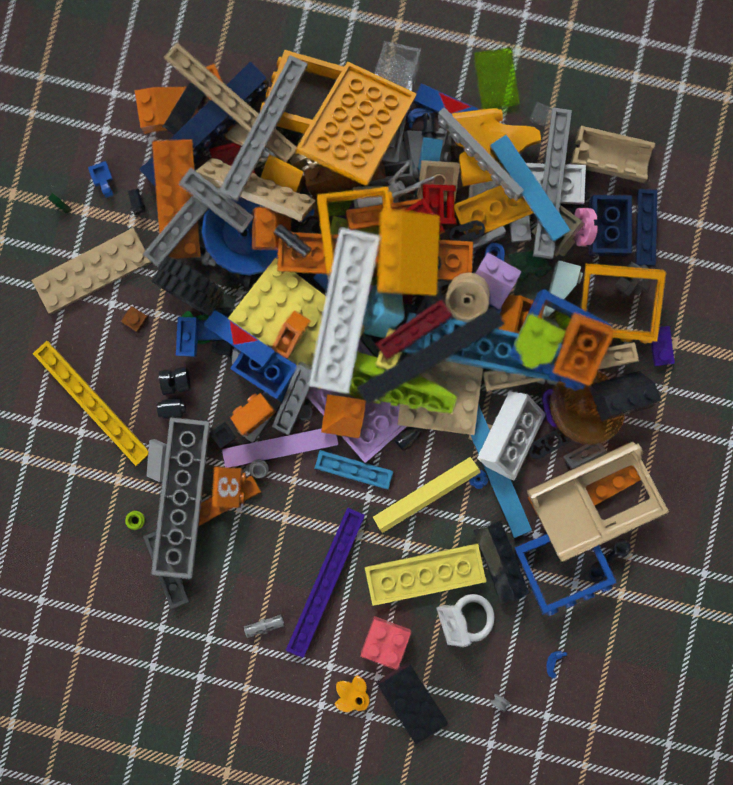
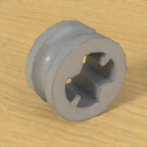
[490,694,510,711]

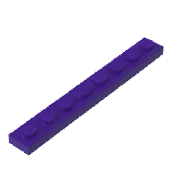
[285,507,365,658]

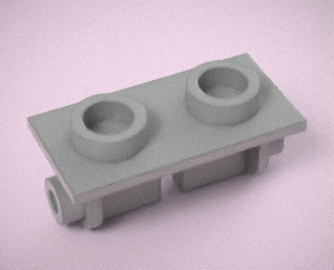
[435,128,454,162]

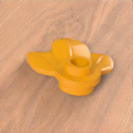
[335,675,370,712]

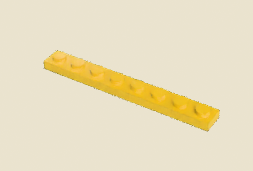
[33,341,149,466]

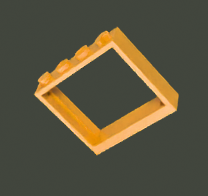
[260,50,344,134]
[317,187,393,276]
[581,263,666,344]

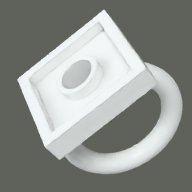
[436,594,495,646]

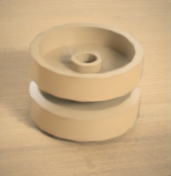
[445,273,490,322]

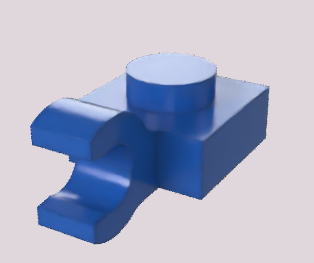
[88,161,113,198]

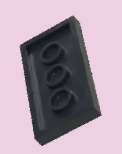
[376,661,448,744]

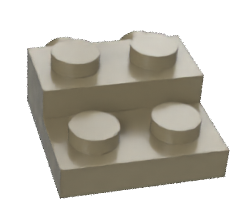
[532,205,585,257]

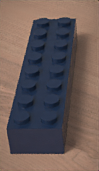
[139,61,270,187]

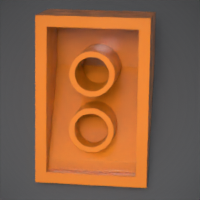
[134,87,198,134]
[553,312,615,386]

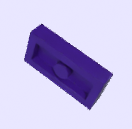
[649,326,675,366]

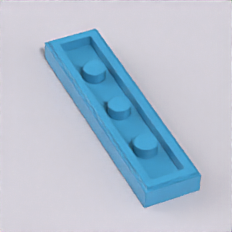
[314,450,393,489]

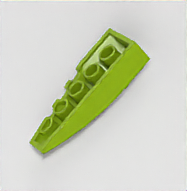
[338,351,457,413]

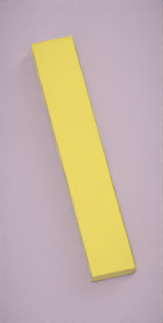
[373,457,481,533]

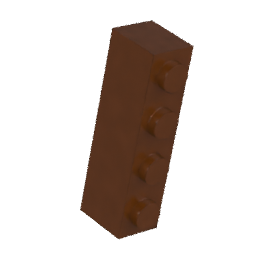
[304,160,386,199]

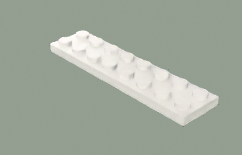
[309,228,380,393]

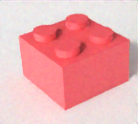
[361,616,411,669]

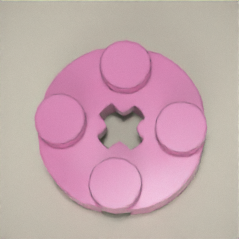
[573,208,597,247]

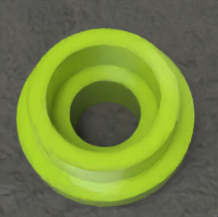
[125,511,145,530]

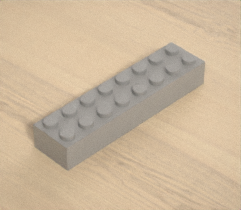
[151,418,210,578]

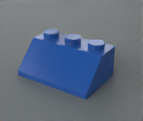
[230,352,297,402]

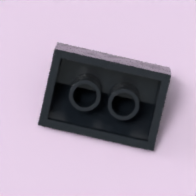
[588,371,662,422]

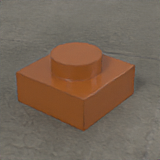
[121,306,148,332]

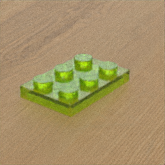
[473,47,520,109]

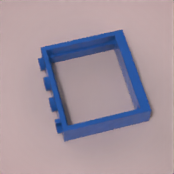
[509,290,612,391]
[514,534,616,616]

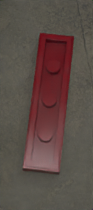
[376,300,453,361]

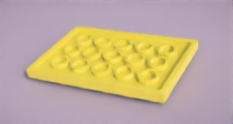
[228,258,365,389]

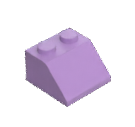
[475,252,521,310]

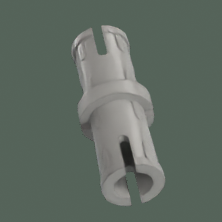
[244,614,285,638]

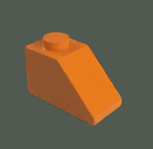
[271,310,311,359]

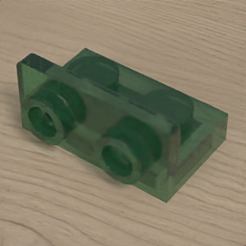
[508,250,551,280]

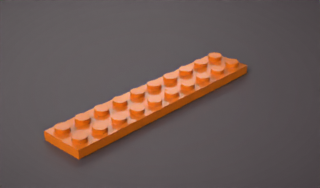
[277,232,473,280]

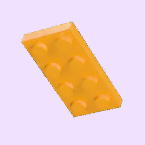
[454,185,534,234]

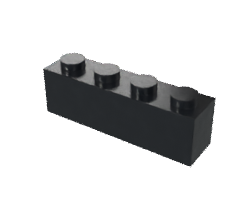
[473,520,529,603]

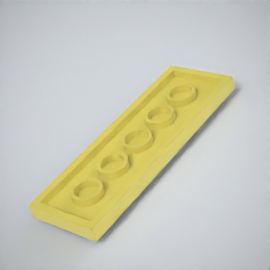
[365,543,486,606]

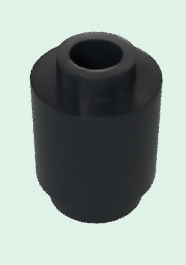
[157,398,186,419]

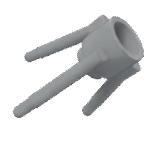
[386,162,435,200]

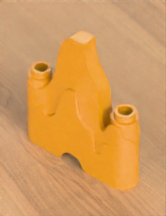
[452,108,541,186]

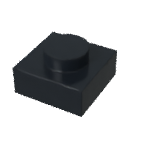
[210,422,237,449]

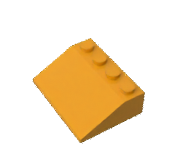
[377,210,439,295]

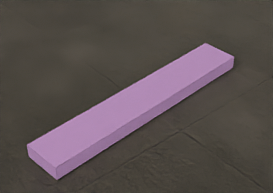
[222,429,338,468]

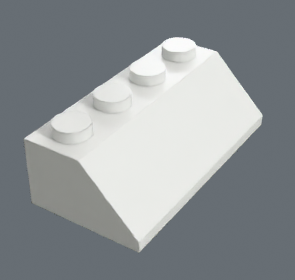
[477,391,545,480]

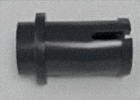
[128,189,146,215]

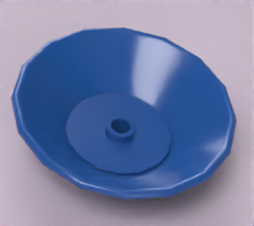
[202,197,278,276]

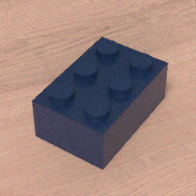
[589,195,632,257]

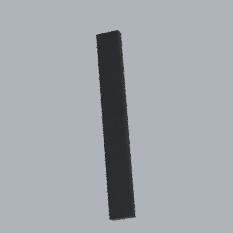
[357,306,505,405]

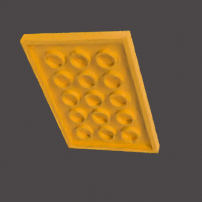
[296,62,417,186]

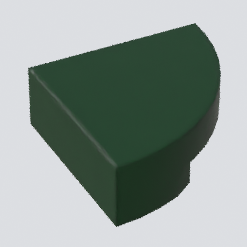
[49,193,72,214]

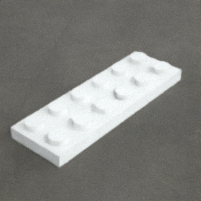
[469,163,586,204]

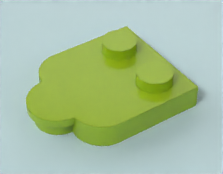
[515,314,565,368]

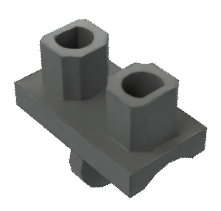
[615,262,650,298]

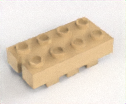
[571,126,655,183]

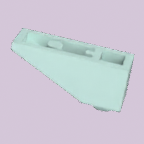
[542,261,583,319]

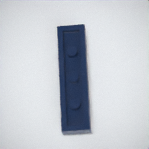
[635,189,658,266]

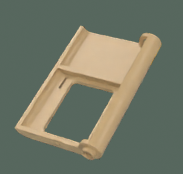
[527,442,669,562]

